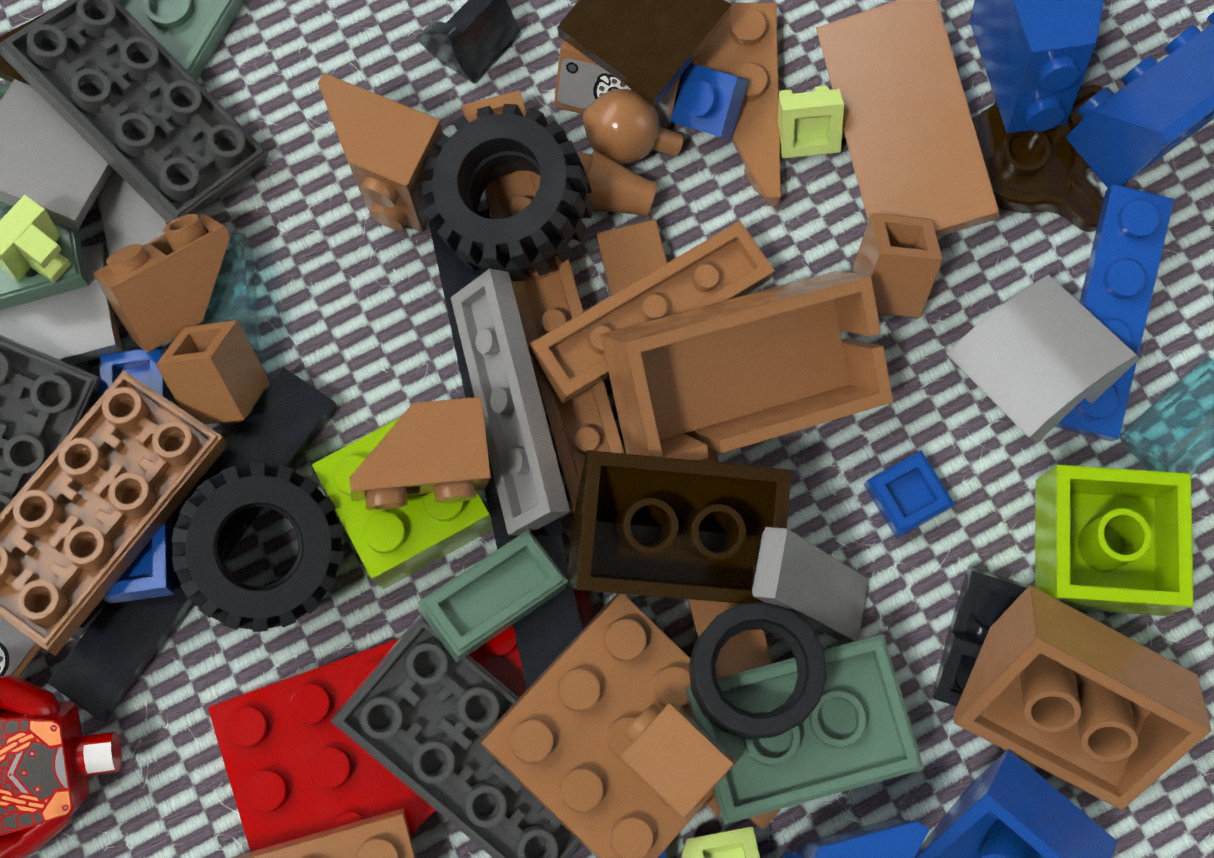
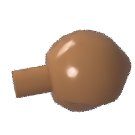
[583,89,683,164]

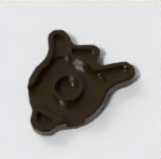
[972,85,1104,232]

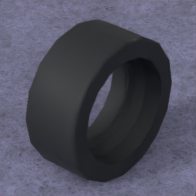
[689,602,827,739]

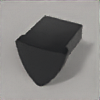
[416,0,521,84]

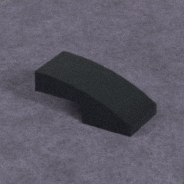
[933,566,1030,706]

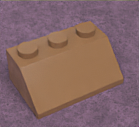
[954,585,1212,810]

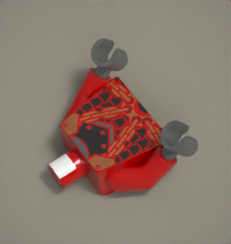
[0,675,122,858]

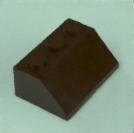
[567,450,792,604]

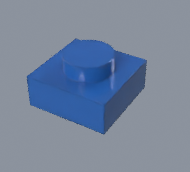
[670,63,749,140]

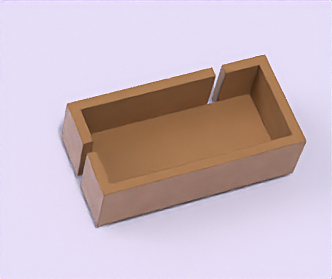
[600,271,893,461]

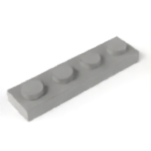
[451,269,570,535]

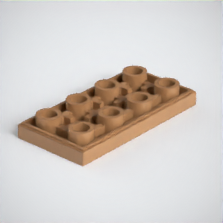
[816,0,1000,237]
[0,370,228,656]

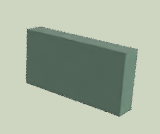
[418,529,568,663]

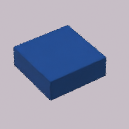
[864,450,955,539]

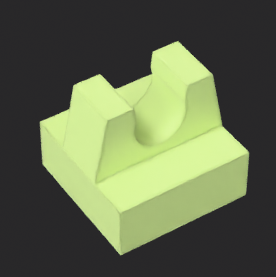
[778,86,844,159]
[0,195,71,283]

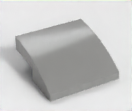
[0,242,123,365]
[946,275,1140,444]

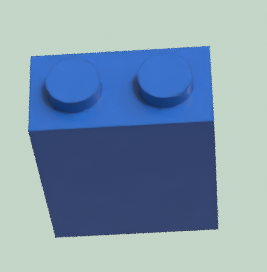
[969,0,1104,133]

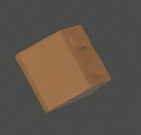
[318,72,443,233]

